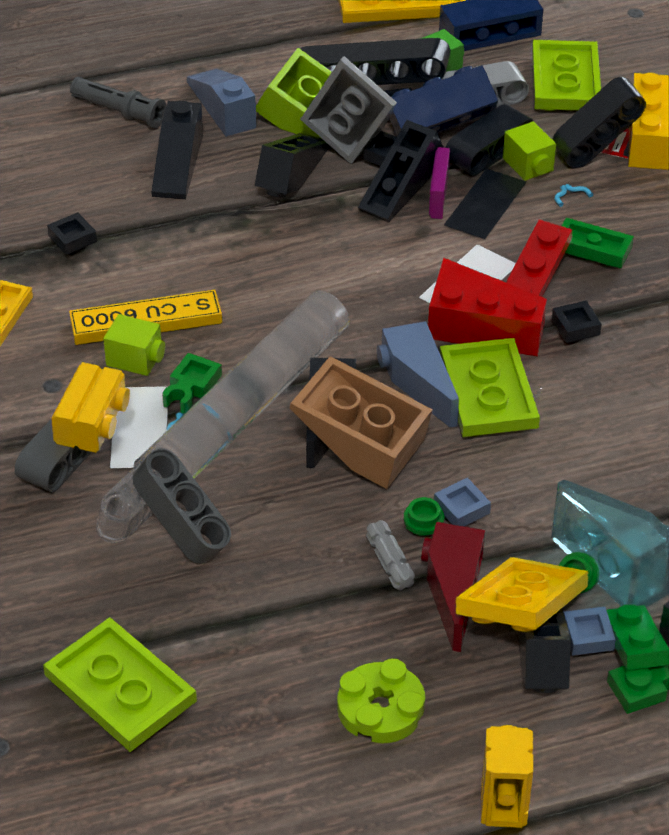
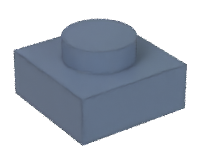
[434,477,491,526]
[564,607,616,656]

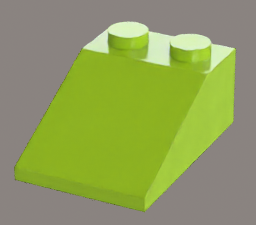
[256,48,332,139]

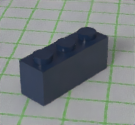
[439,0,544,51]
[390,65,498,136]

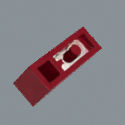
[421,522,485,652]

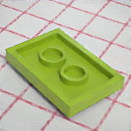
[532,40,601,111]
[440,338,540,437]
[43,617,197,752]

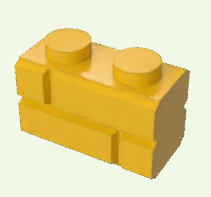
[51,362,130,453]
[481,725,533,828]

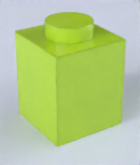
[503,121,556,181]
[103,314,165,376]

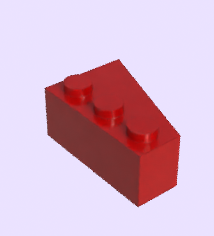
[428,258,547,357]

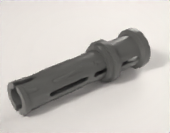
[70,76,167,128]

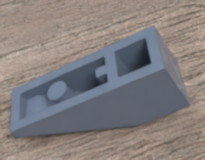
[187,69,256,137]
[377,321,459,427]

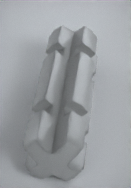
[366,520,415,591]

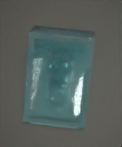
[551,479,669,607]

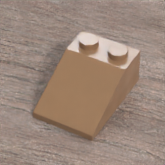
[290,356,433,489]

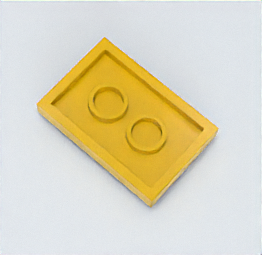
[456,557,588,632]

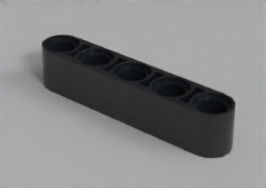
[300,38,451,85]

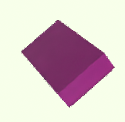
[429,147,450,219]

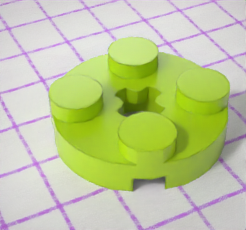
[337,658,425,743]

